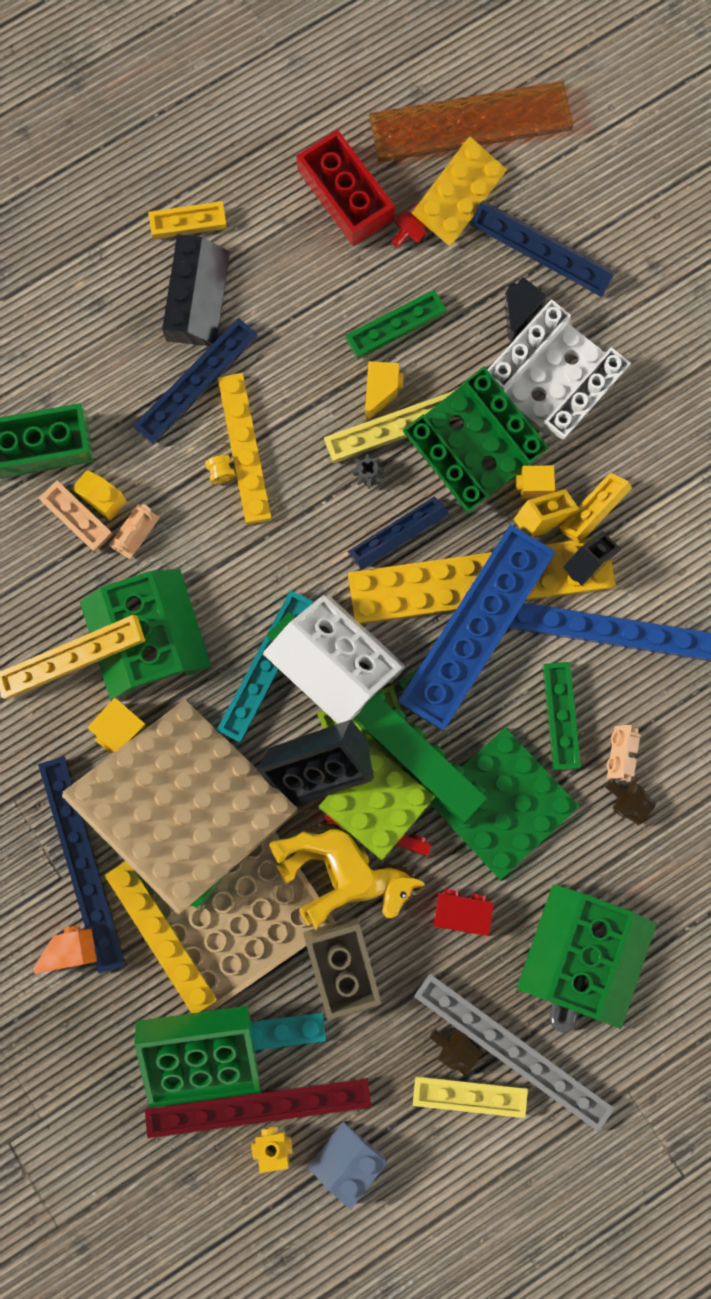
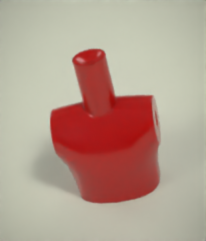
[391,203,429,248]

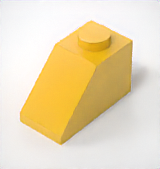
[365,361,404,419]
[71,470,127,522]
[514,489,579,538]

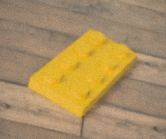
[412,136,507,246]

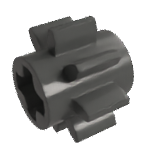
[352,454,385,489]

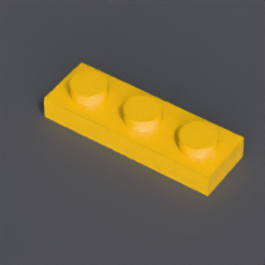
[148,201,227,239]
[559,472,632,543]

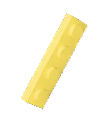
[413,1076,528,1118]

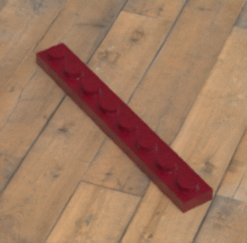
[144,1078,371,1138]

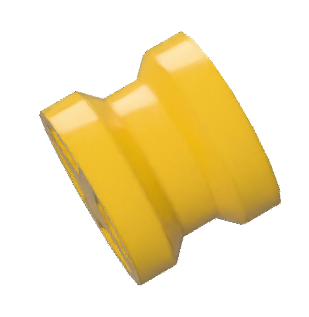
[205,455,236,485]

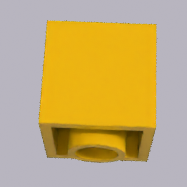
[87,697,148,754]

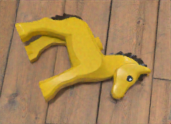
[269,823,425,930]

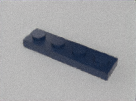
[347,496,449,570]

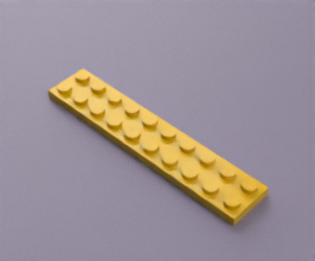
[348,538,616,625]

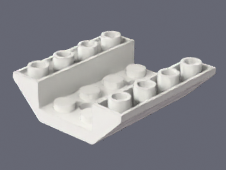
[487,299,631,439]
[263,595,408,724]

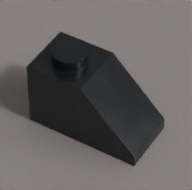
[505,277,547,342]
[563,531,621,586]

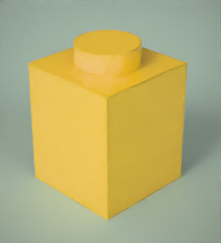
[516,465,555,499]

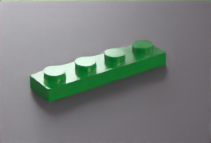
[345,289,447,360]
[542,662,581,771]

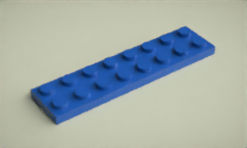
[398,524,556,732]

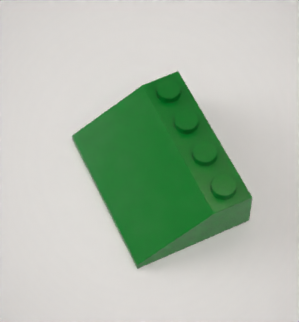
[134,1006,261,1108]

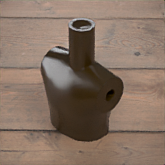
[605,779,656,826]
[429,1029,482,1075]

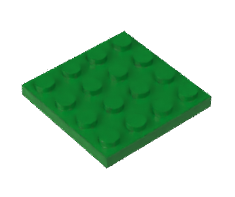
[430,727,580,880]

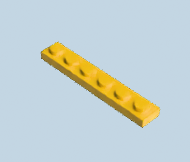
[218,373,272,526]
[0,615,145,699]
[104,861,218,1013]

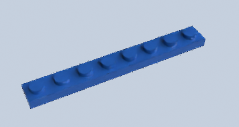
[509,603,711,662]

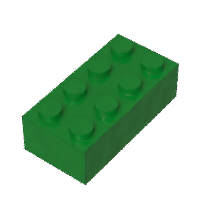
[0,403,95,479]

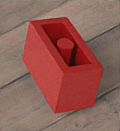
[433,889,494,936]

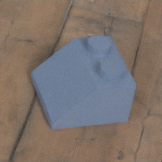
[308,1121,387,1209]

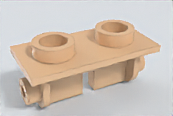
[109,504,160,560]
[607,725,641,782]

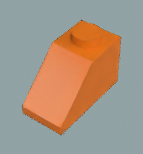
[34,925,97,974]

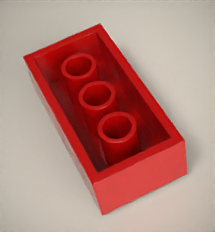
[296,130,395,247]

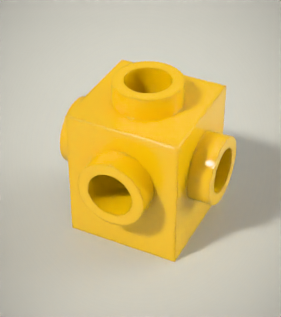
[251,1126,293,1173]

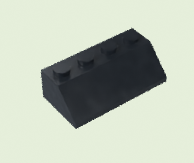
[162,234,230,346]
[257,719,374,805]

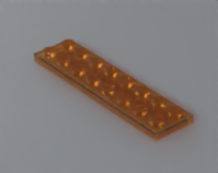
[369,81,573,163]

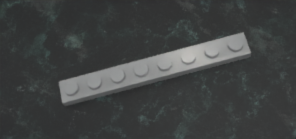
[414,973,615,1132]

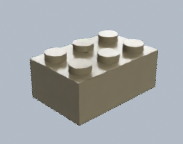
[303,917,382,1020]

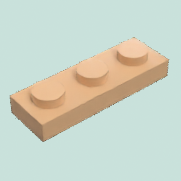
[39,481,113,553]

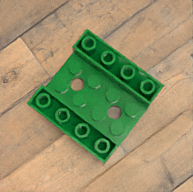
[402,366,549,513]
[80,569,212,701]
[516,884,657,1029]

